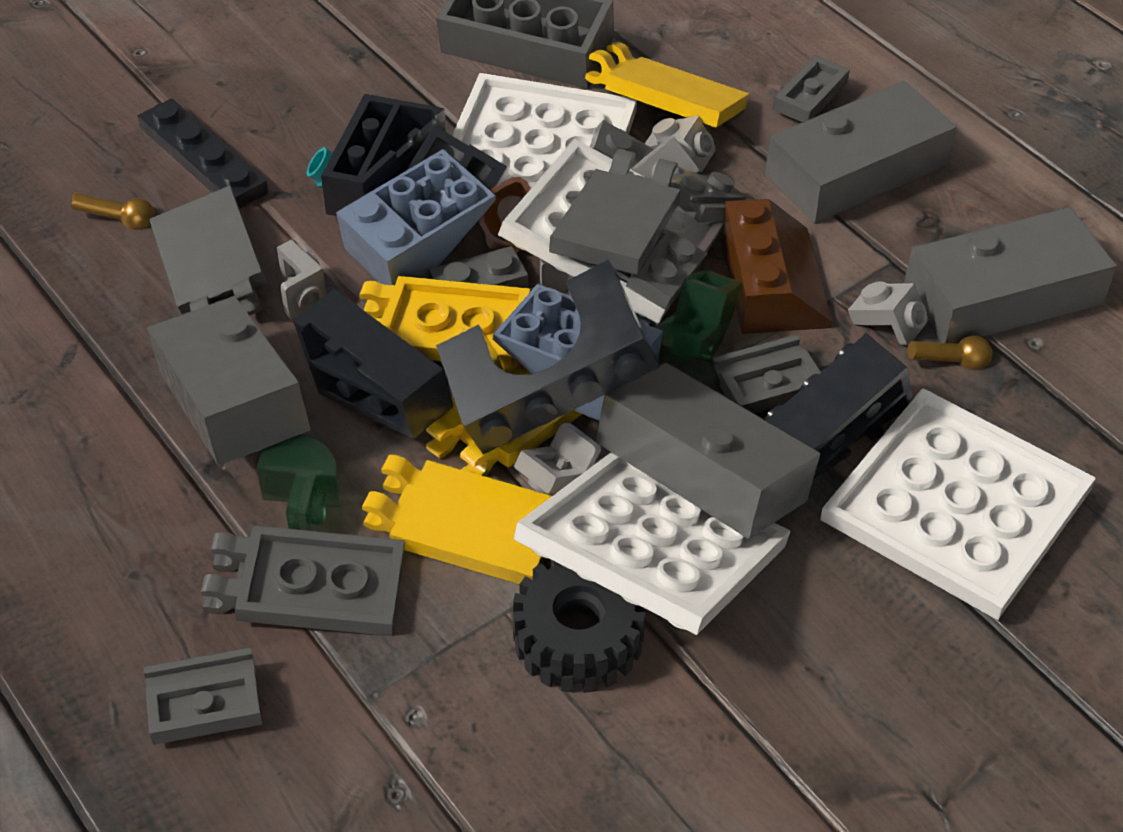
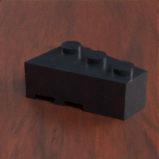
[321,94,446,216]
[292,289,454,439]
[764,333,913,479]

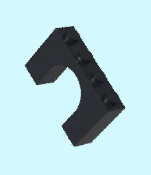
[436,260,660,454]

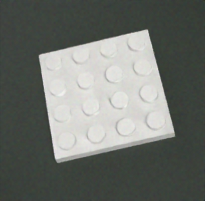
[452,73,637,188]
[498,139,723,324]
[820,388,1096,620]
[513,453,790,635]

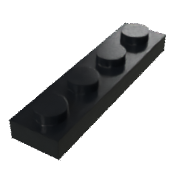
[137,98,268,208]

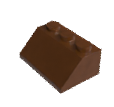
[721,199,832,334]

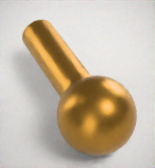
[71,192,155,230]
[907,336,992,370]

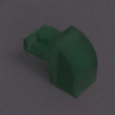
[658,267,742,361]
[257,434,341,531]

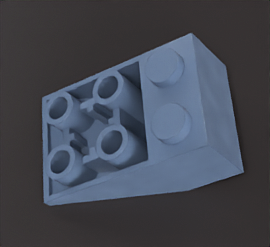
[336,149,496,286]
[492,284,663,421]

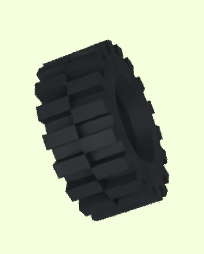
[513,559,645,693]

